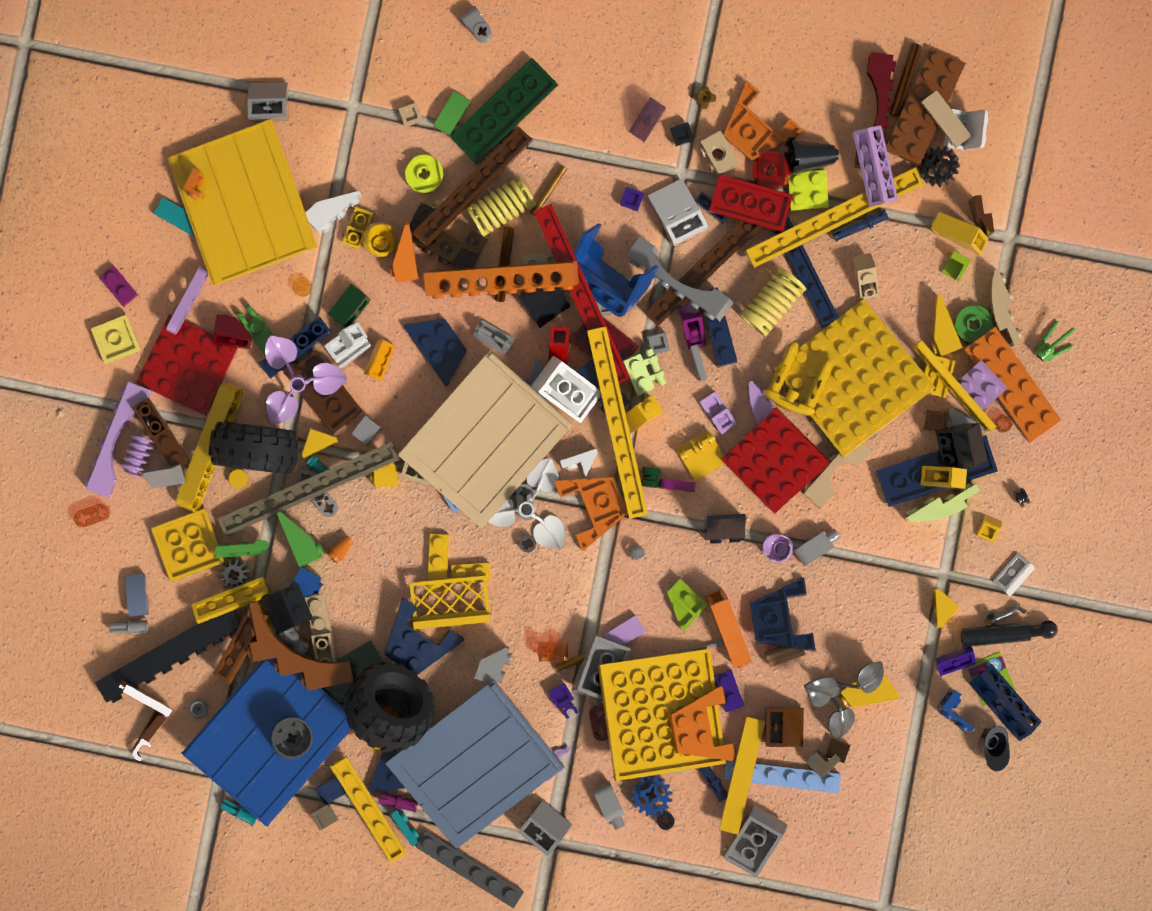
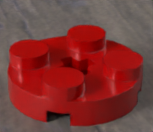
[752,151,791,190]

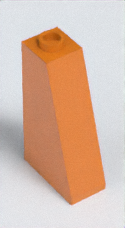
[705,589,752,668]

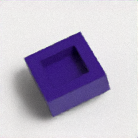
[620,187,644,212]

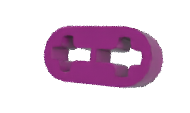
[659,479,696,492]

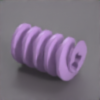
[120,435,154,478]

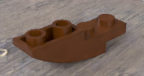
[132,397,190,468]

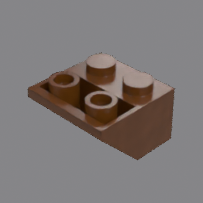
[765,707,804,747]

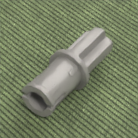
[109,620,148,635]

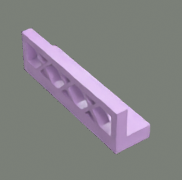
[853,125,898,207]

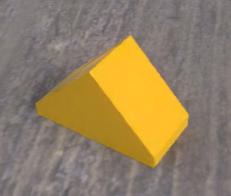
[302,429,339,459]
[933,589,959,628]

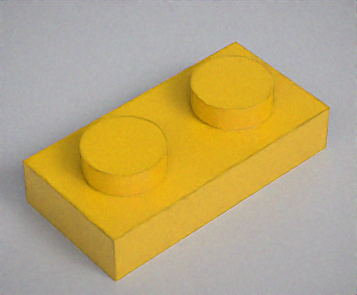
[451,563,491,584]

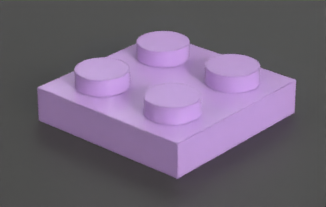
[958,360,1008,410]

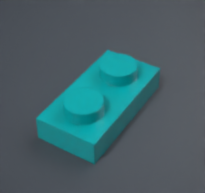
[390,810,420,846]

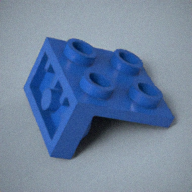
[937,688,975,732]

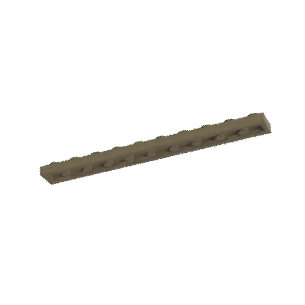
[217,442,400,536]

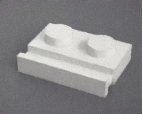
[324,335,372,369]

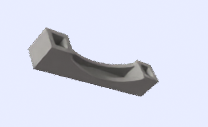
[626,236,733,322]

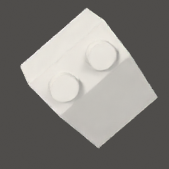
[531,356,601,423]

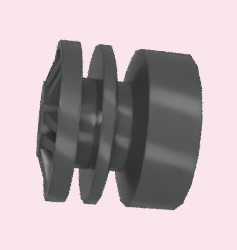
[271,717,313,760]

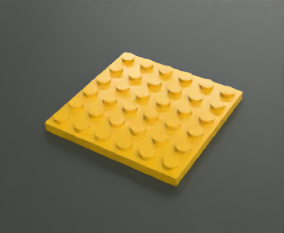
[773,299,935,458]
[598,649,726,781]

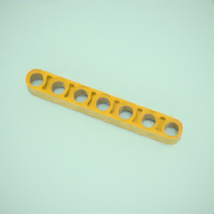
[176,382,243,512]

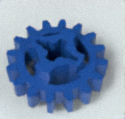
[631,775,673,817]

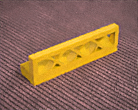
[191,577,270,624]

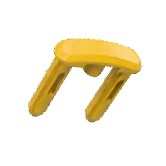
[764,342,834,416]

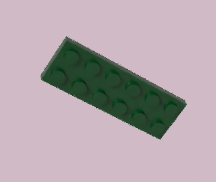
[450,58,559,165]

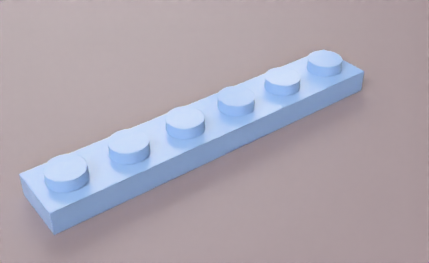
[724,760,841,793]

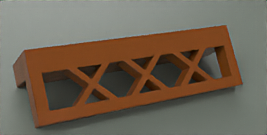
[213,611,268,684]

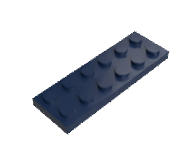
[876,435,998,507]

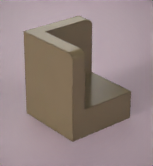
[806,751,841,778]
[310,803,339,831]

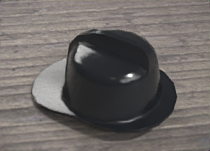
[979,726,1010,771]

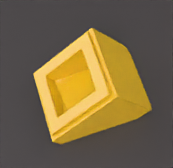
[976,515,1002,543]

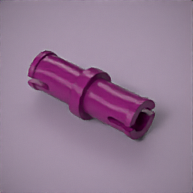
[378,791,418,813]

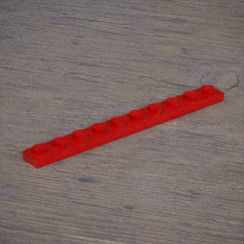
[534,204,631,385]

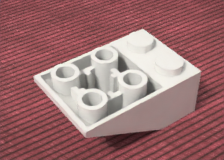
[648,179,708,247]

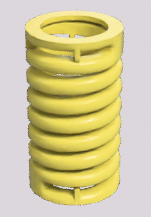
[466,176,536,237]
[740,267,806,337]

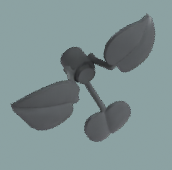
[804,661,884,739]

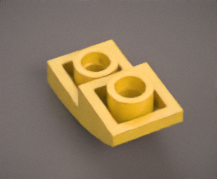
[342,206,374,250]

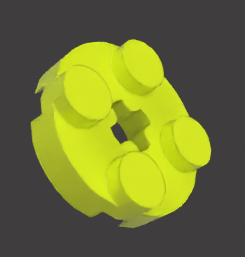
[405,155,444,194]

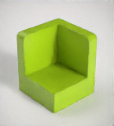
[942,251,971,282]

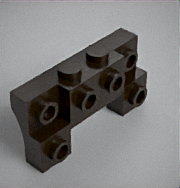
[410,202,488,269]

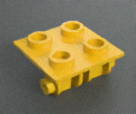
[676,429,725,482]

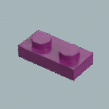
[99,265,138,307]

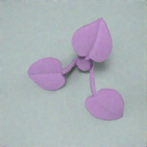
[265,335,347,425]

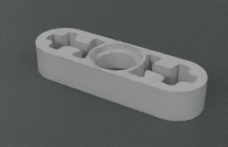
[297,470,338,517]

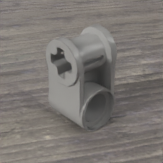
[459,5,492,43]

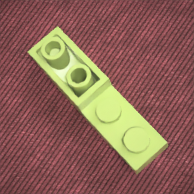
[905,483,980,522]

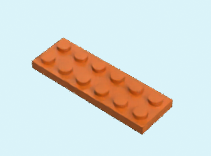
[963,327,1061,443]

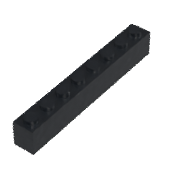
[95,610,241,703]

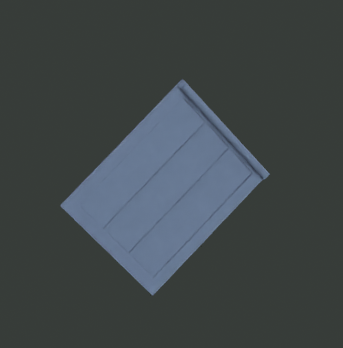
[385,680,565,849]

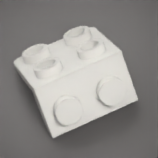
[944,109,989,151]

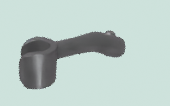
[985,603,1027,625]

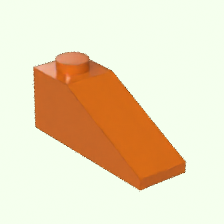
[389,219,419,283]

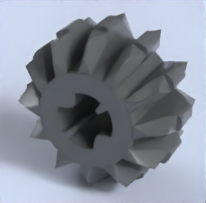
[218,559,251,589]

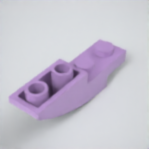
[748,381,775,425]

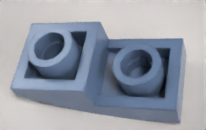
[126,573,149,617]

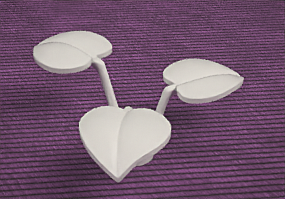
[488,458,565,549]

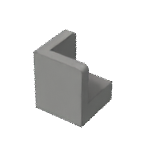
[352,416,381,446]

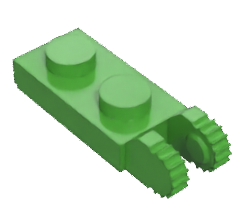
[236,304,274,357]
[213,540,268,559]

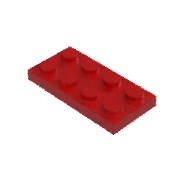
[709,174,793,232]

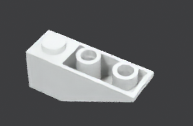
[305,191,362,234]

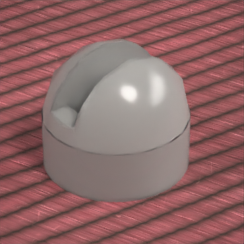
[629,545,646,561]

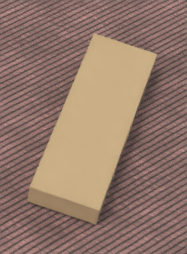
[921,90,971,148]

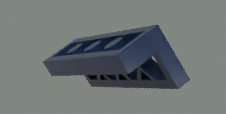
[969,663,1041,741]

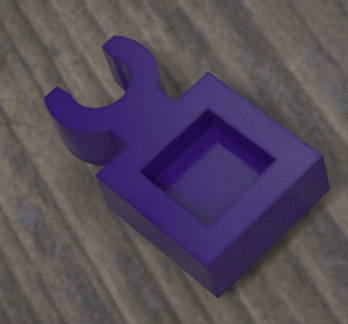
[548,682,578,719]

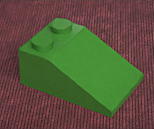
[277,512,325,567]

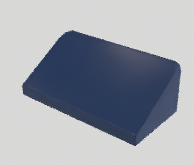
[315,777,346,805]

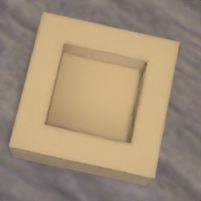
[399,103,423,128]

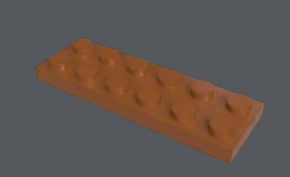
[886,47,966,166]

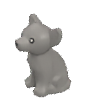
[273,628,310,655]

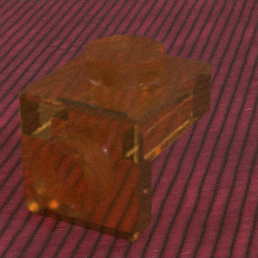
[537,642,568,661]

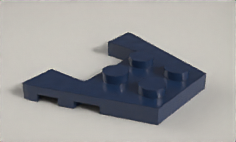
[750,577,816,652]
[384,597,464,674]

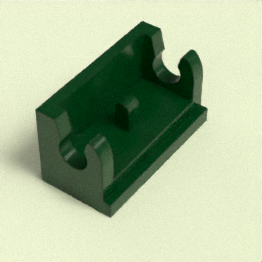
[328,284,371,328]

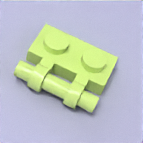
[622,348,666,396]

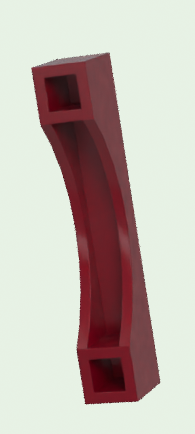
[854,52,896,168]

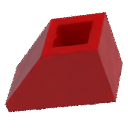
[548,326,570,365]

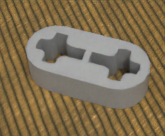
[516,484,534,520]

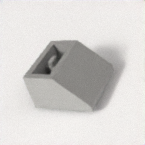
[248,82,288,122]
[474,647,512,683]
[518,800,573,856]

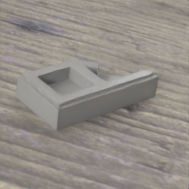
[690,345,707,382]

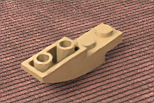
[989,269,1022,347]
[305,593,337,662]

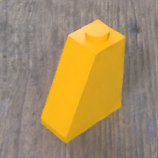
[931,212,989,256]
[626,395,663,434]
[839,674,901,708]

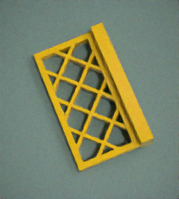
[409,575,491,630]

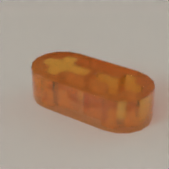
[74,504,111,527]

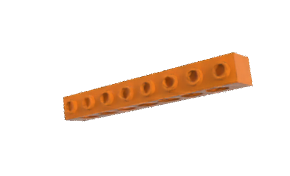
[423,261,579,299]

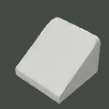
[338,321,368,349]

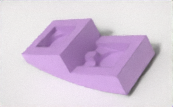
[699,391,737,434]

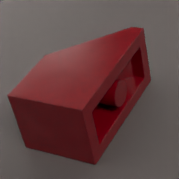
[212,314,253,350]

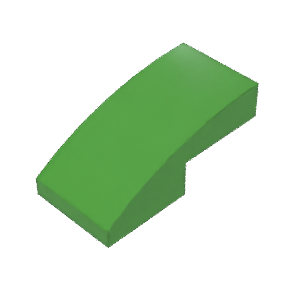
[434,91,470,136]

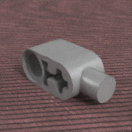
[794,529,841,567]
[592,782,625,830]

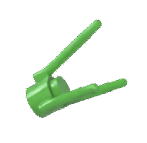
[1034,321,1075,363]

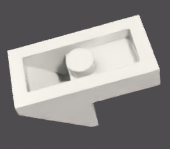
[560,449,598,477]

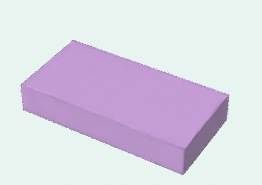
[603,615,646,646]

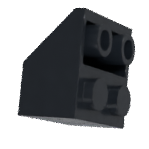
[935,423,987,468]

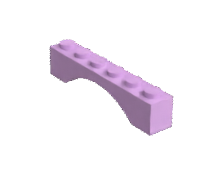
[85,382,152,498]

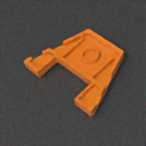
[724,81,803,161]
[554,477,628,551]
[669,686,736,761]

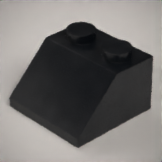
[517,278,570,328]
[262,583,313,635]

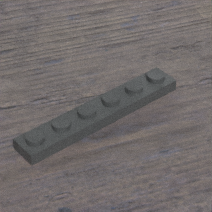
[416,830,524,909]

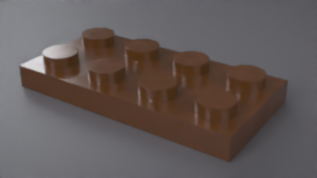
[286,350,363,434]

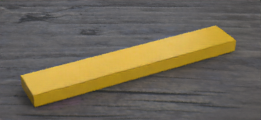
[912,341,997,431]
[719,717,766,835]
[330,755,407,863]

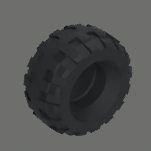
[208,421,300,474]
[344,662,435,752]

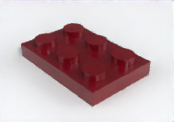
[570,318,639,360]

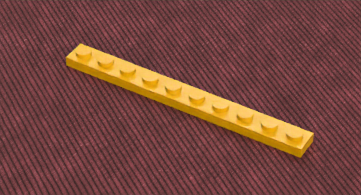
[745,167,924,268]
[587,327,648,519]

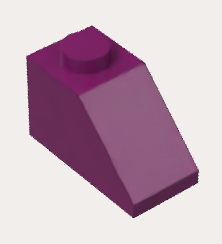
[678,304,707,350]

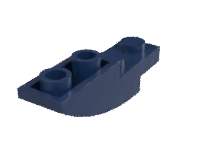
[259,316,331,379]

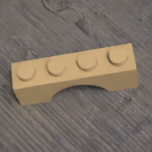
[803,443,872,509]

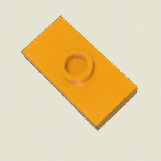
[364,338,395,381]

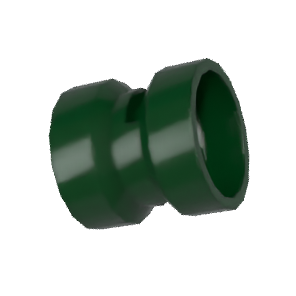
[641,467,661,488]

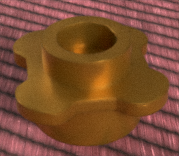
[694,86,716,109]

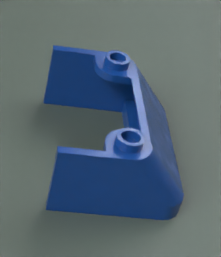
[574,223,659,317]

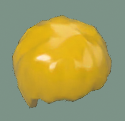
[362,222,396,257]

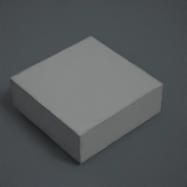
[647,332,670,354]

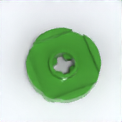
[954,306,993,343]

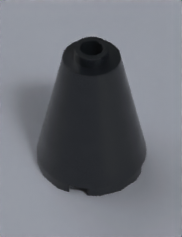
[784,137,839,176]

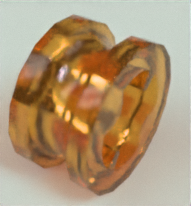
[994,415,1012,433]

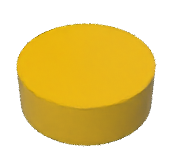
[229,469,249,489]

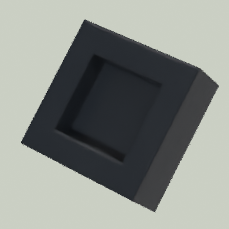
[670,122,694,147]

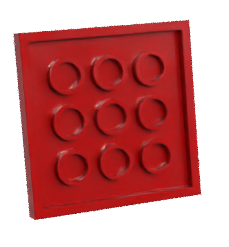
[136,314,238,416]
[721,407,830,514]

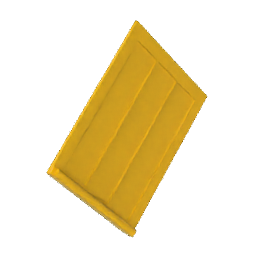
[168,119,318,286]

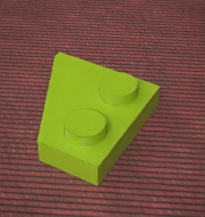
[667,579,708,632]

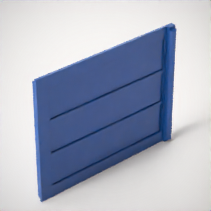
[181,658,351,827]

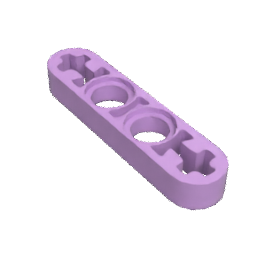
[167,266,209,335]

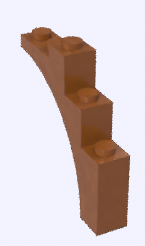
[247,600,354,691]

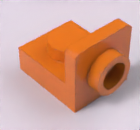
[183,168,205,200]

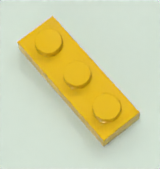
[427,534,449,592]

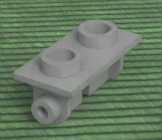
[472,320,515,355]

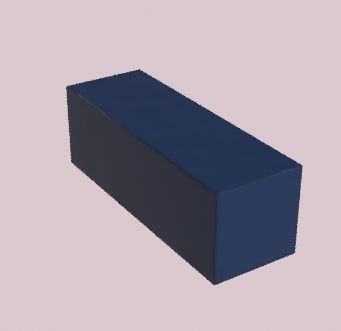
[695,191,727,224]

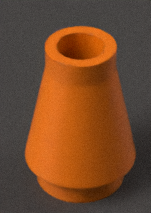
[326,535,354,564]

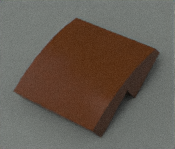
[969,195,994,237]

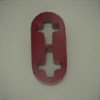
[589,705,608,741]

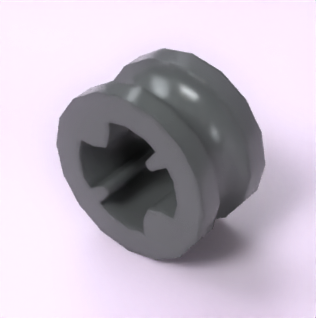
[519,535,536,553]

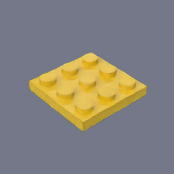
[151,508,226,582]

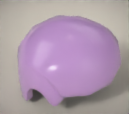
[762,533,793,563]

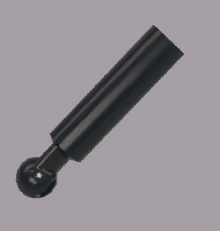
[961,620,1058,647]

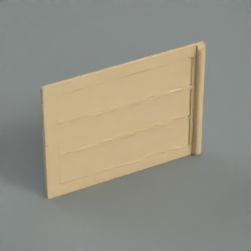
[398,350,573,529]

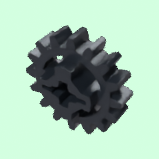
[918,145,960,187]

